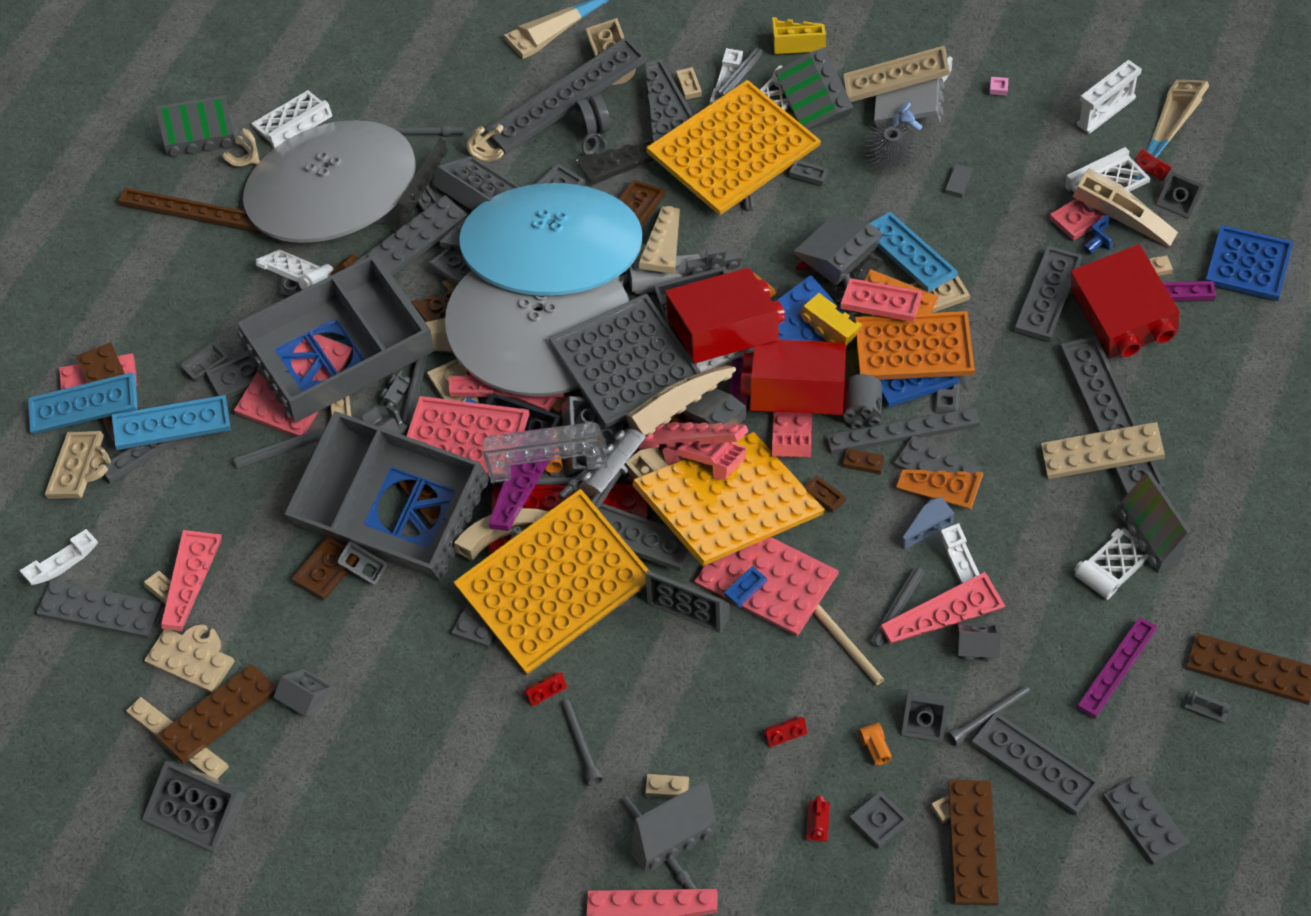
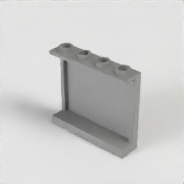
[874,77,944,131]

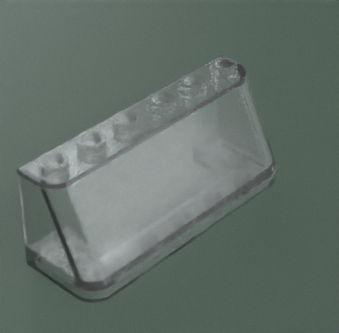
[482,422,608,482]

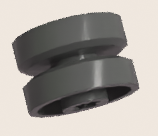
[575,94,611,137]

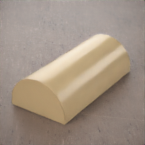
[585,18,636,85]

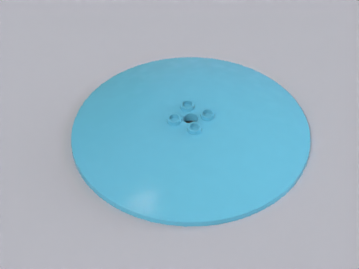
[459,183,642,296]

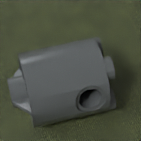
[843,374,882,429]

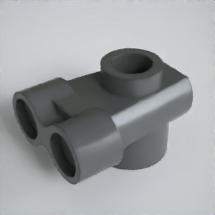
[281,278,302,297]

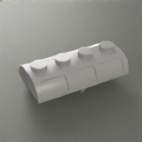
[626,253,700,294]
[578,429,646,499]

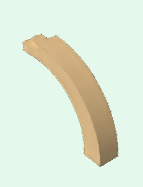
[454,508,548,561]

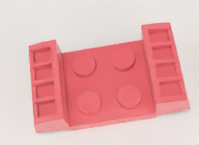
[772,412,812,458]
[663,441,746,480]

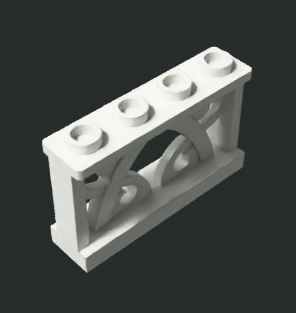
[1077,60,1142,134]

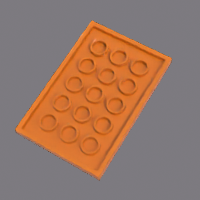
[855,311,975,380]

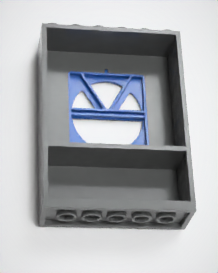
[237,254,434,423]
[285,411,488,580]

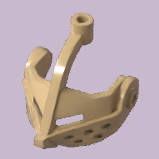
[467,124,504,162]
[222,128,260,166]

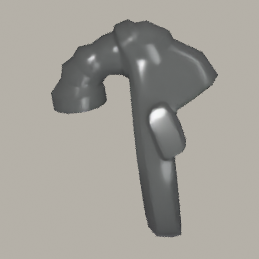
[581,133,607,155]

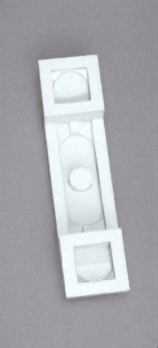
[710,48,743,104]
[940,523,980,584]
[20,529,98,585]

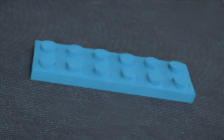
[870,212,958,292]
[28,372,138,435]
[112,395,231,450]

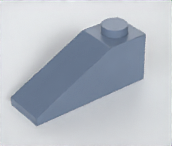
[902,497,954,550]

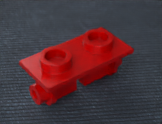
[1134,149,1172,181]
[523,672,567,707]
[763,716,808,748]
[806,796,830,842]

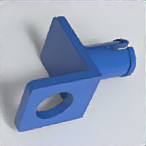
[1083,215,1112,255]

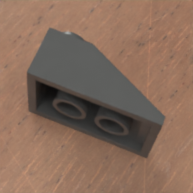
[682,388,746,425]

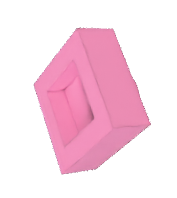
[990,77,1009,96]

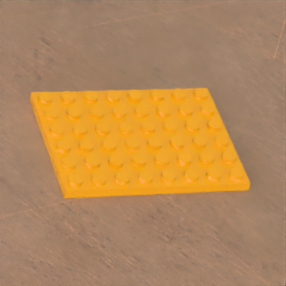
[646,80,821,215]
[632,432,825,566]
[454,489,649,675]

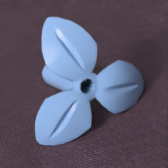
[893,102,922,131]

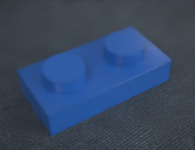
[724,566,767,608]

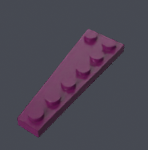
[488,435,559,531]

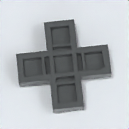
[685,246,742,276]

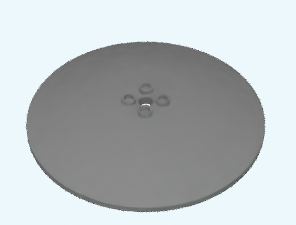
[243,120,416,243]
[445,270,629,396]

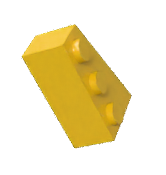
[772,17,826,54]
[799,293,862,346]

